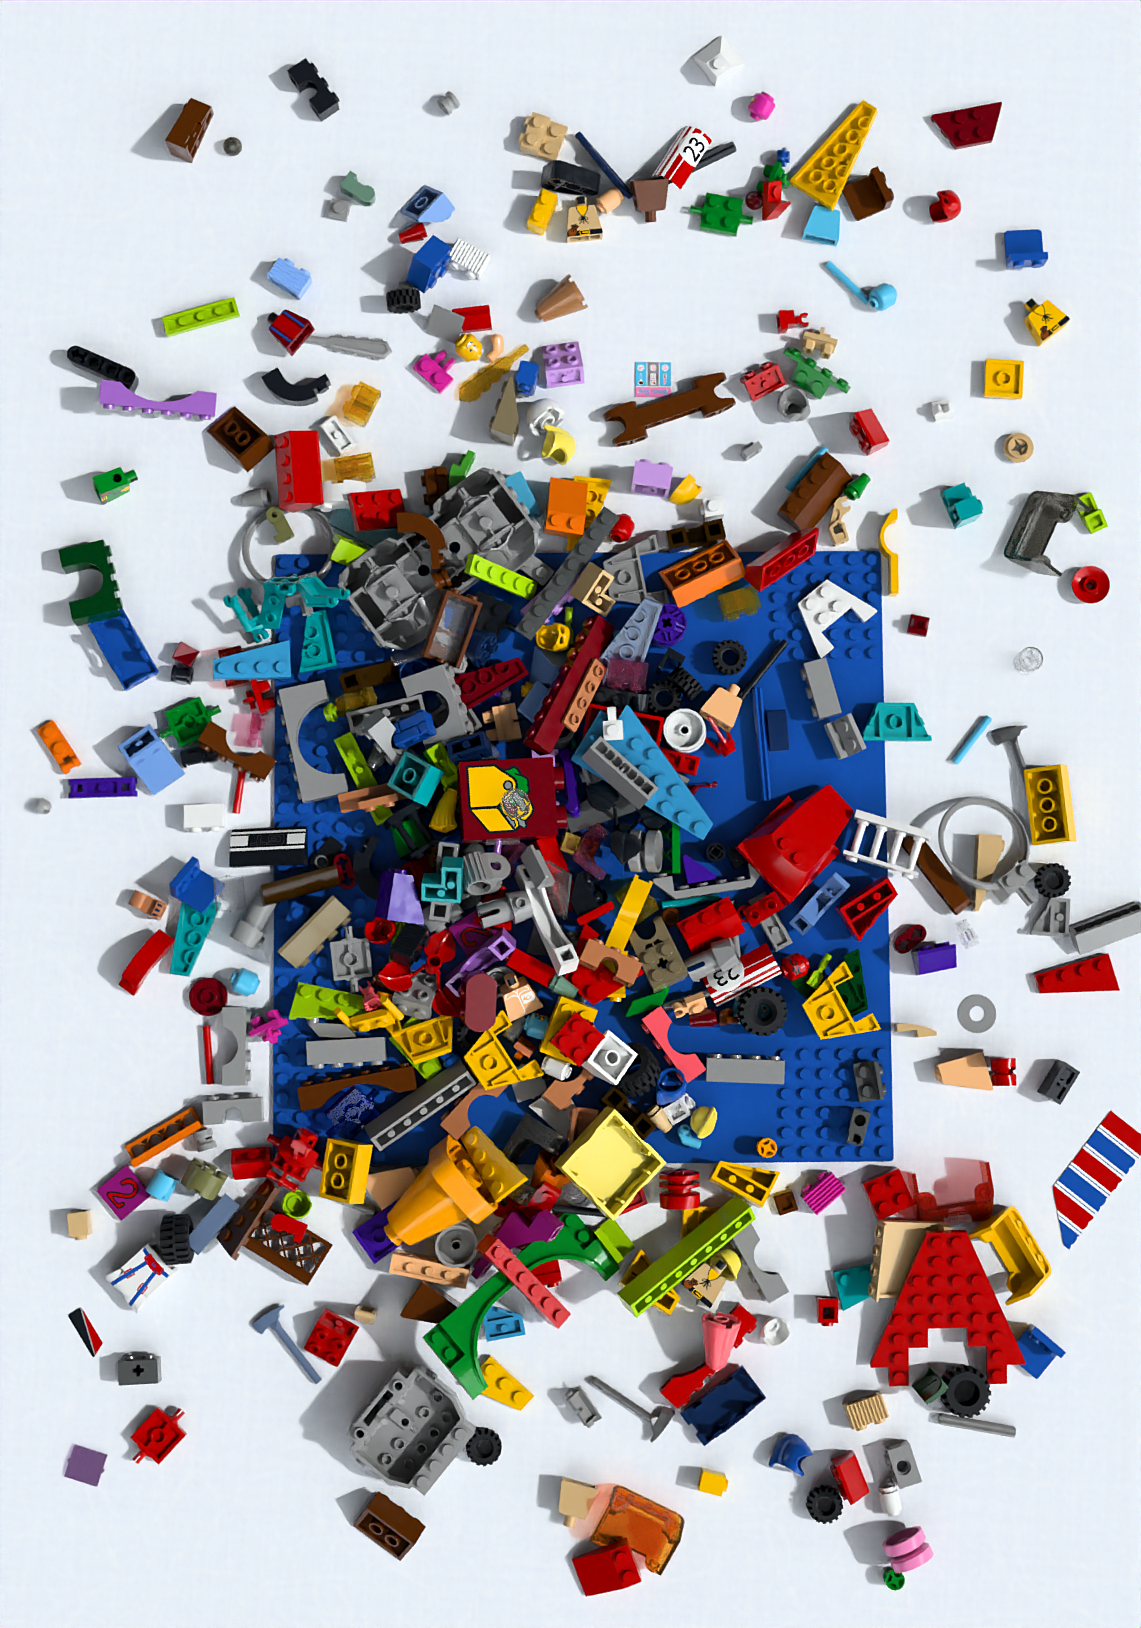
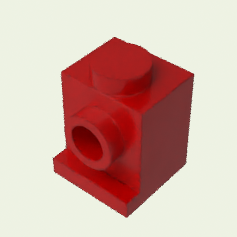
[816,1297,838,1326]

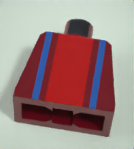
[267,310,315,356]

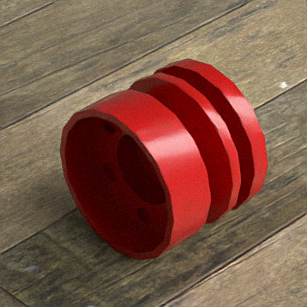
[659,1169,700,1210]

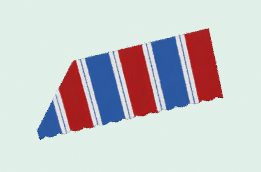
[1053,1111,1141,1250]

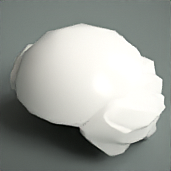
[760,1317,791,1348]

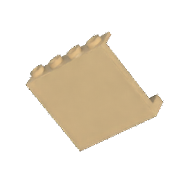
[868,1219,951,1302]

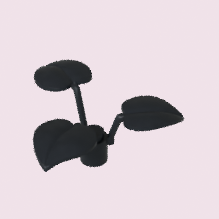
[585,784,669,865]

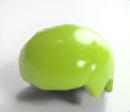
[281,1189,312,1219]

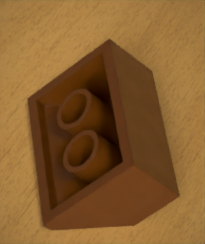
[353,1491,426,1561]

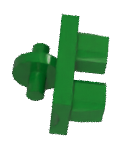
[756,161,790,194]

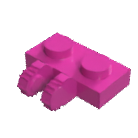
[413,350,455,394]

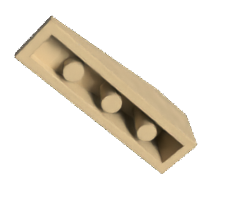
[971,834,1005,912]

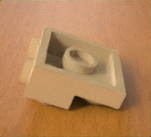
[518,112,568,162]

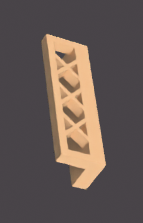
[389,1249,471,1289]

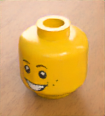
[454,333,482,362]

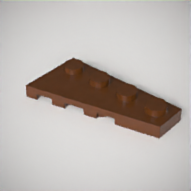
[216,1178,280,1260]

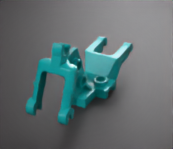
[223,574,351,643]

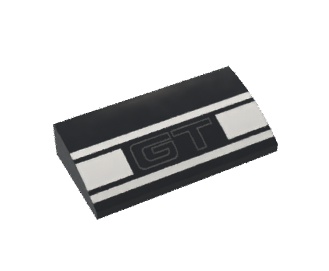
[229,826,308,868]

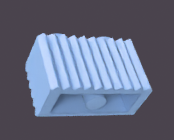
[267,257,312,300]

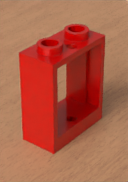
[505,948,556,988]

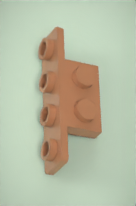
[561,659,607,732]
[338,783,408,813]

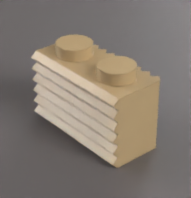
[842,1391,889,1431]

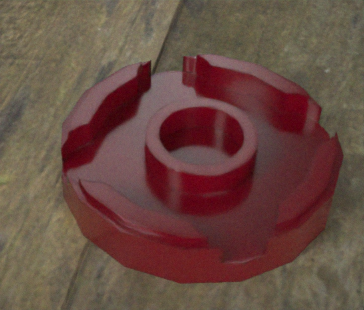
[189,978,228,1016]

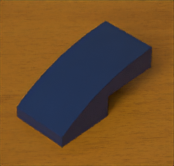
[766,709,789,752]

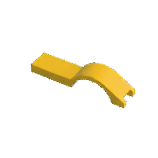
[877,509,899,597]
[605,874,653,954]

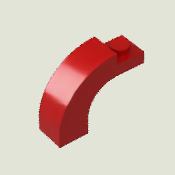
[118,929,175,996]

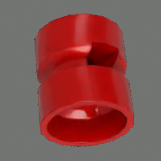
[990,1058,1017,1086]

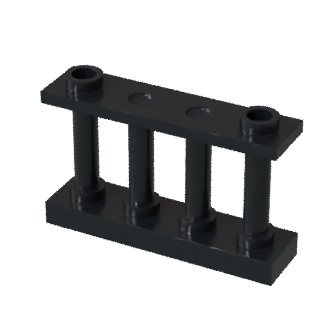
[383,784,460,862]

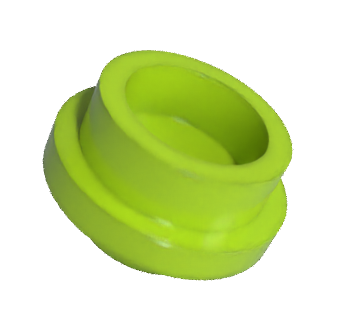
[323,703,340,722]

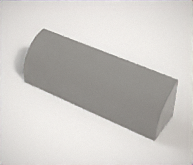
[581,736,658,810]
[1069,901,1141,955]

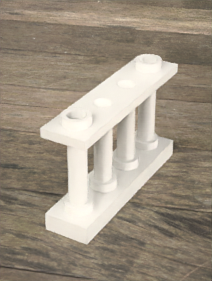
[843,810,931,880]

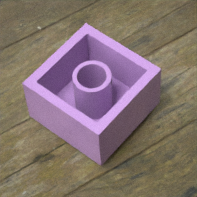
[631,459,673,498]

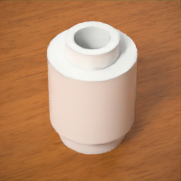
[541,1055,572,1080]
[879,1485,902,1517]

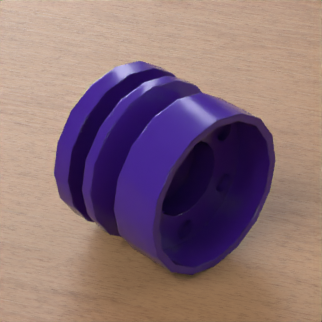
[651,604,687,648]

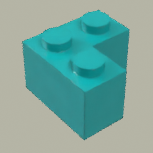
[940,482,983,529]
[421,856,463,903]

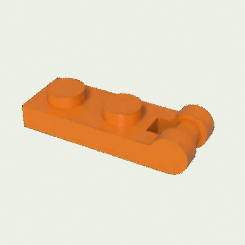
[37,720,82,775]

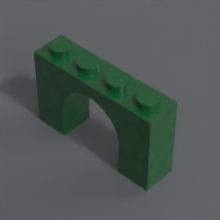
[58,539,123,626]

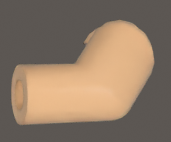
[486,334,504,362]

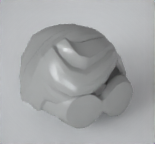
[777,387,811,422]

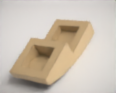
[894,1024,937,1038]

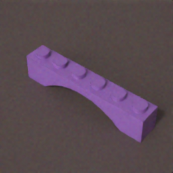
[99,380,217,420]

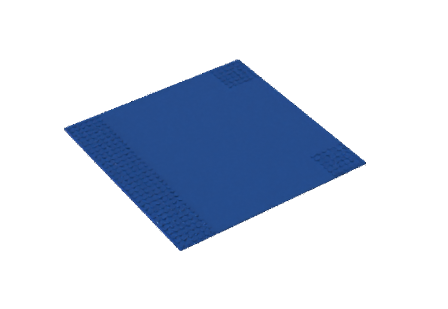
[273,551,894,1166]

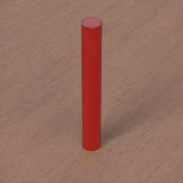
[232,771,246,814]
[202,1026,214,1085]

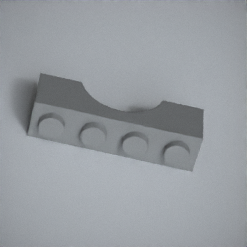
[361,708,419,770]
[429,842,460,923]
[222,1007,252,1086]
[730,1223,789,1303]

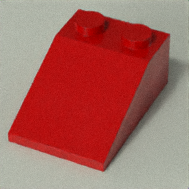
[572,1537,642,1597]

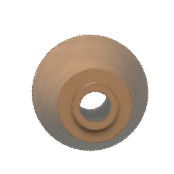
[534,274,588,322]

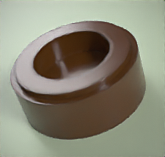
[661,907,681,927]

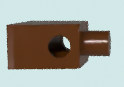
[629,177,669,222]

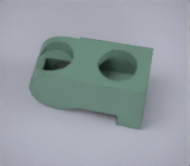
[340,171,376,206]

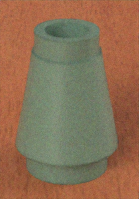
[548,974,578,999]

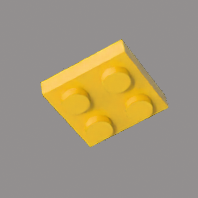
[983,359,1024,400]

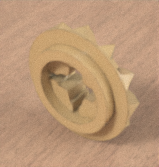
[1003,433,1034,463]

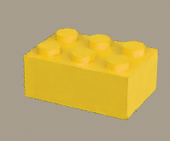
[538,995,598,1065]
[318,1138,373,1204]

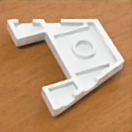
[797,580,877,659]

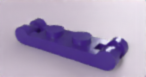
[558,748,581,818]
[68,777,138,799]

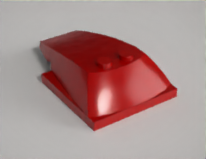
[735,784,854,904]

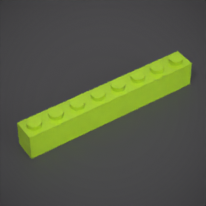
[617,1195,756,1318]

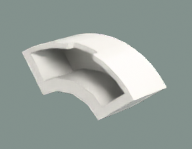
[314,480,366,512]

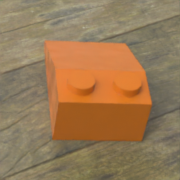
[543,477,588,539]

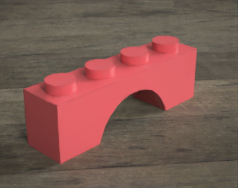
[641,1006,706,1083]

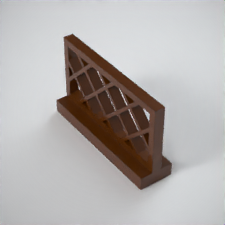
[242,1206,333,1286]

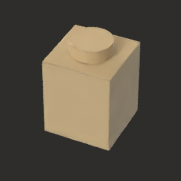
[67,1210,93,1240]

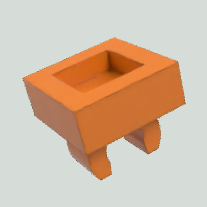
[513,1035,537,1061]

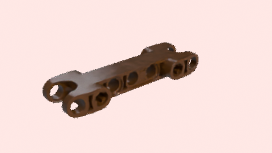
[603,372,736,447]

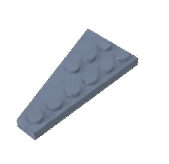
[598,597,664,691]

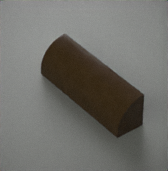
[258,865,339,907]

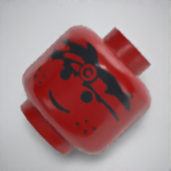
[779,953,809,981]

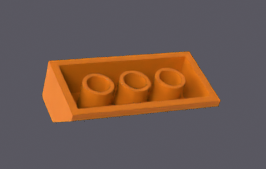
[659,540,745,608]

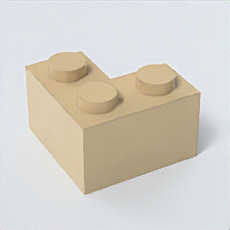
[569,562,616,617]

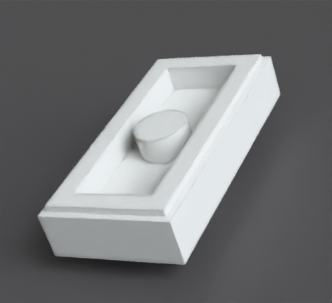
[319,415,357,456]

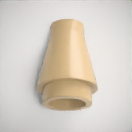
[645,1104,672,1133]

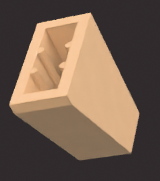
[933,1052,994,1091]
[366,1166,420,1210]

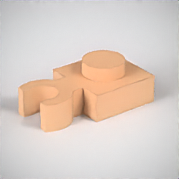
[672,992,708,1018]

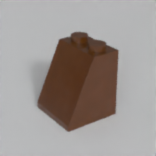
[400,1280,461,1324]

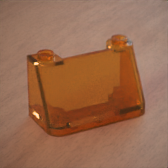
[589,1485,685,1576]

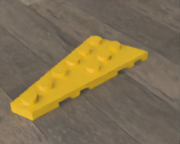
[790,100,878,211]

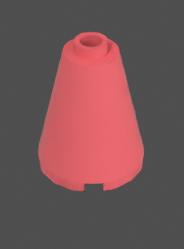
[701,1312,741,1370]

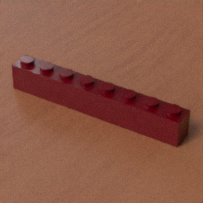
[523,614,615,756]

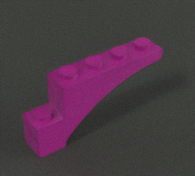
[471,1209,564,1279]

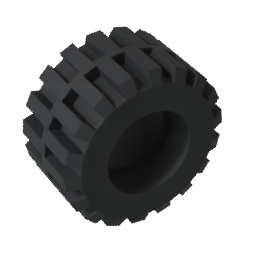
[616,1042,661,1097]
[160,1214,194,1265]
[940,1364,991,1418]

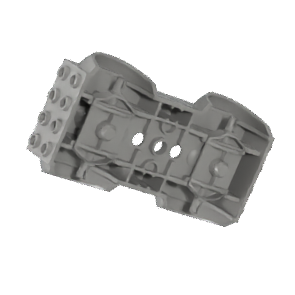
[337,467,541,650]

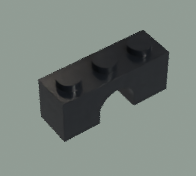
[287,58,340,122]

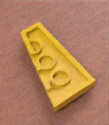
[566,476,612,552]
[460,1126,528,1202]

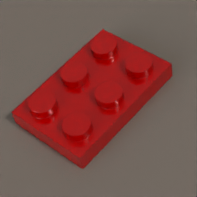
[347,489,406,532]

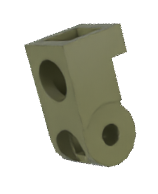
[266,506,295,545]

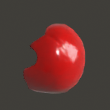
[364,917,396,945]

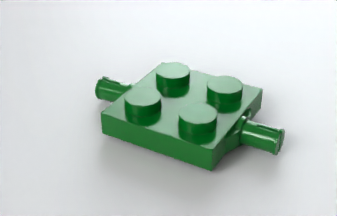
[690,193,753,237]
[159,696,222,748]

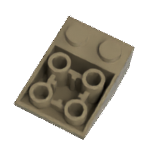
[489,376,519,446]

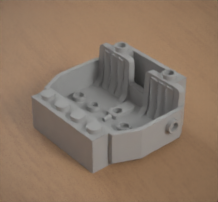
[346,1364,476,1496]

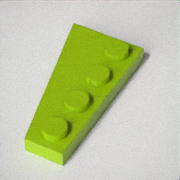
[289,982,369,1020]

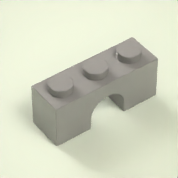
[202,1094,264,1125]

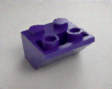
[911,941,957,976]

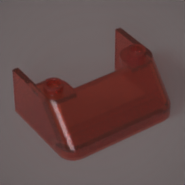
[907,1160,994,1226]

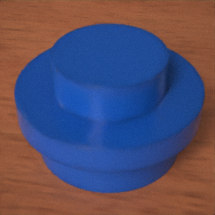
[777,147,790,167]

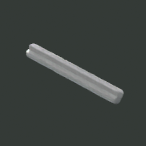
[938,1413,1016,1438]

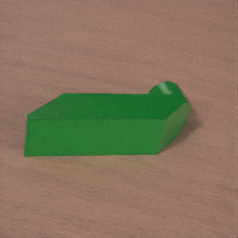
[625,987,670,1017]

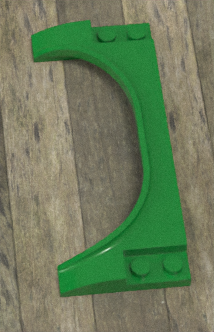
[422,1213,620,1400]

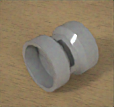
[193,1128,217,1152]

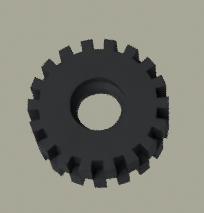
[737,986,788,1037]

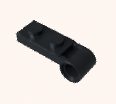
[590,685,650,713]

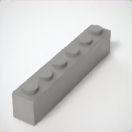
[364,1059,477,1151]

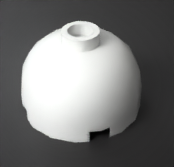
[526,398,565,436]

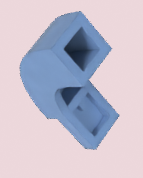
[789,872,850,936]

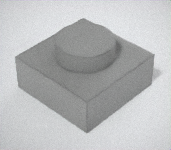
[328,198,351,222]
[741,441,763,462]

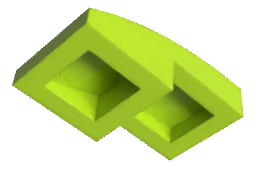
[1072,492,1108,534]

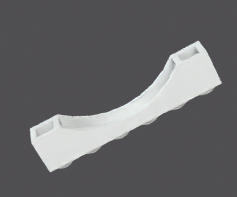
[515,864,579,976]

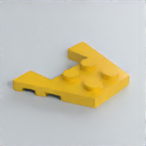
[802,961,881,1040]
[464,1010,544,1091]
[385,1015,453,1065]

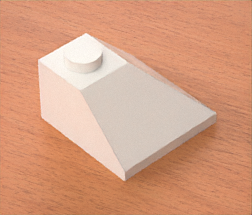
[693,36,745,87]
[582,1030,638,1086]

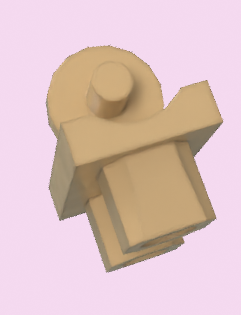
[801,327,838,359]

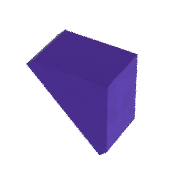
[682,854,717,885]

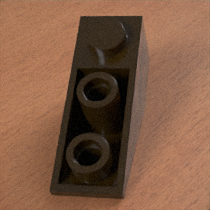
[338,660,400,697]

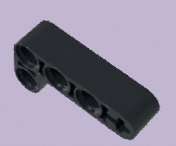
[67,345,139,393]

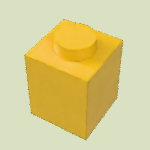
[697,1467,728,1497]

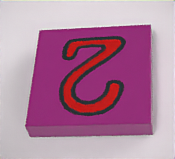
[449,910,497,957]
[97,1165,151,1221]

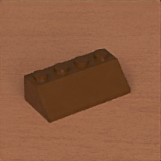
[777,452,853,531]

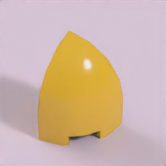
[668,474,702,505]

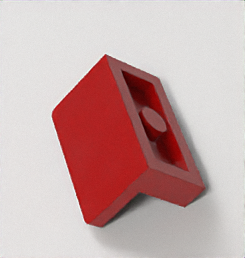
[452,305,492,334]
[231,1146,273,1180]

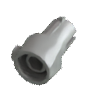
[476,890,533,929]
[230,893,277,950]
[684,937,741,982]

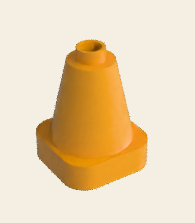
[384,1135,498,1246]

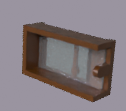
[420,587,483,669]

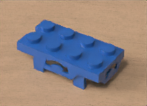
[88,608,160,692]

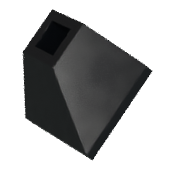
[570,869,608,917]

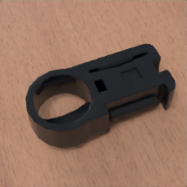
[180,746,219,768]

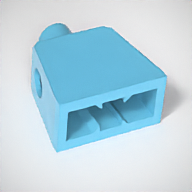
[802,205,840,247]

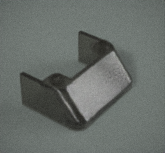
[1004,491,1091,577]

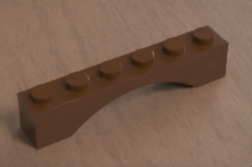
[297,1063,418,1111]

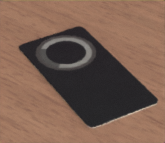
[310,836,344,869]

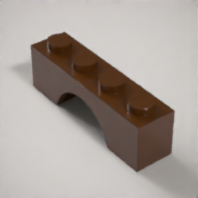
[197,721,276,783]

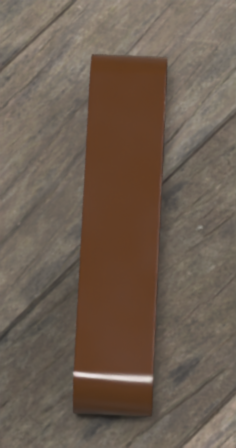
[901,835,972,915]

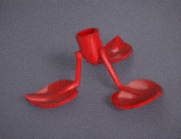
[378,929,461,1017]

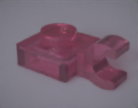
[247,713,265,748]

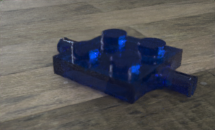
[325,1085,380,1140]

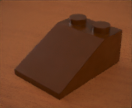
[207,406,275,473]

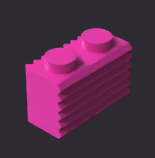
[800,1171,846,1215]

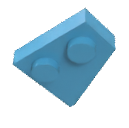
[483,1305,526,1342]

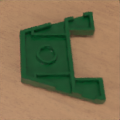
[790,949,868,1017]

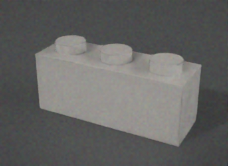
[800,658,842,721]

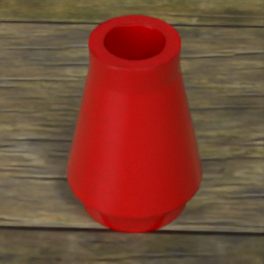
[398,222,428,244]

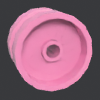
[882,1526,934,1573]

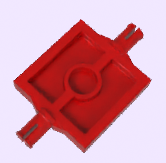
[130,1407,187,1465]

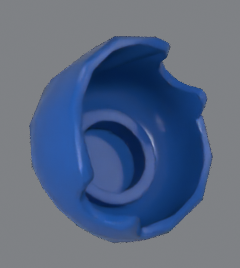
[399,657,430,679]

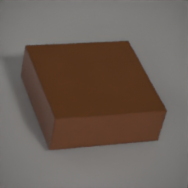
[773,1191,798,1216]

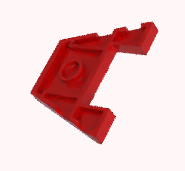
[564,924,645,1005]

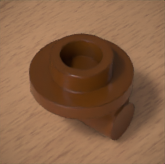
[718,1008,739,1026]

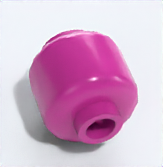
[748,91,775,122]

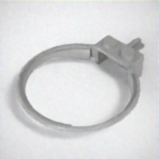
[242,504,336,617]
[938,797,1037,906]

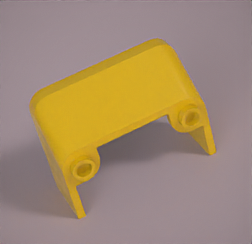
[968,1206,1051,1306]

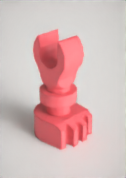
[359,981,381,1012]

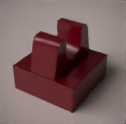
[907,614,930,637]

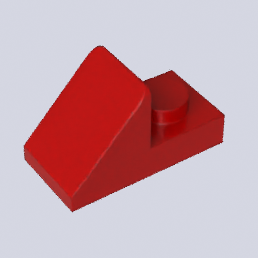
[762,180,791,221]

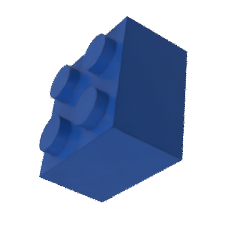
[406,235,452,293]

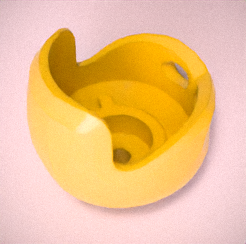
[536,622,571,652]

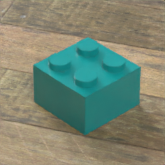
[387,751,444,806]

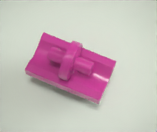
[249,1009,289,1044]

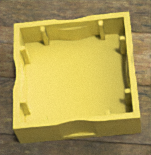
[554,1106,666,1221]

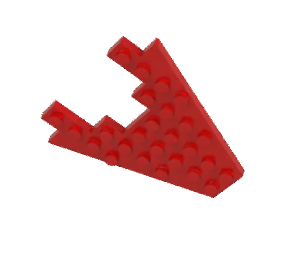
[870,1230,1025,1386]

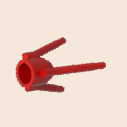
[705,716,736,757]

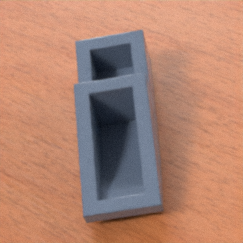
[189,1193,240,1255]

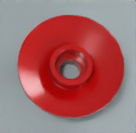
[1072,566,1110,604]

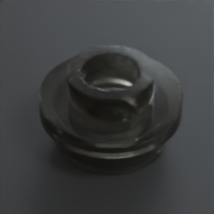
[223,137,242,156]

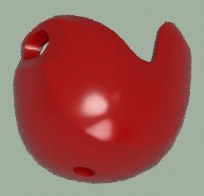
[929,190,961,223]

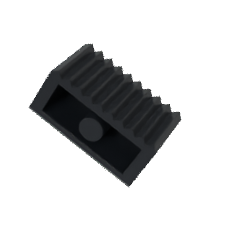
[389,923,430,968]

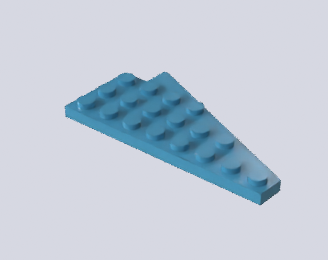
[571,705,713,840]

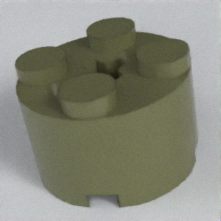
[181,1157,228,1201]

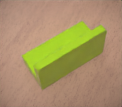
[330,533,370,567]
[593,1219,635,1263]

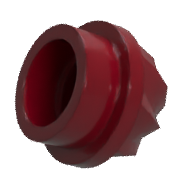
[745,191,763,210]

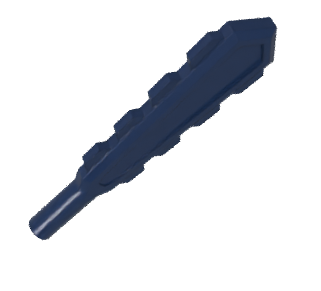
[575,131,632,199]

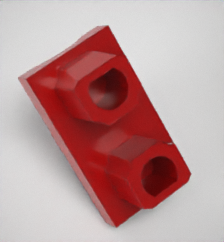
[242,680,276,716]

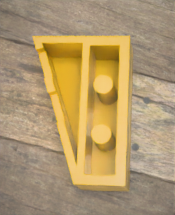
[708,1161,780,1208]

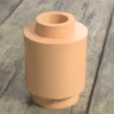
[595,187,624,214]

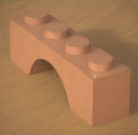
[541,1066,594,1112]
[440,1083,508,1140]

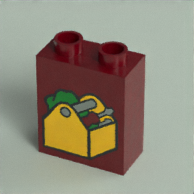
[456,757,567,844]

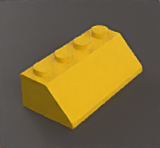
[1024,764,1077,846]

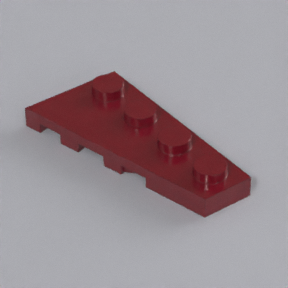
[454,657,529,711]

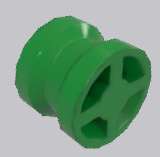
[883,1567,905,1591]

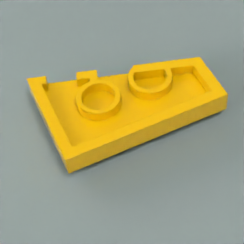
[480,1355,534,1411]

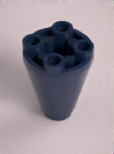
[446,625,499,668]

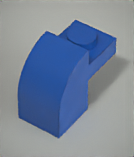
[594,832,628,877]

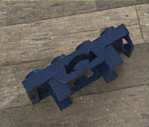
[680,1365,766,1446]

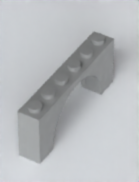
[277,680,349,804]

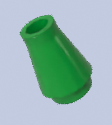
[844,473,871,501]

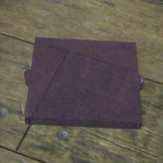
[64,1444,108,1487]

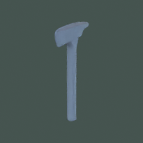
[252,1305,322,1384]

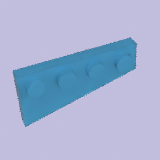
[213,640,291,680]

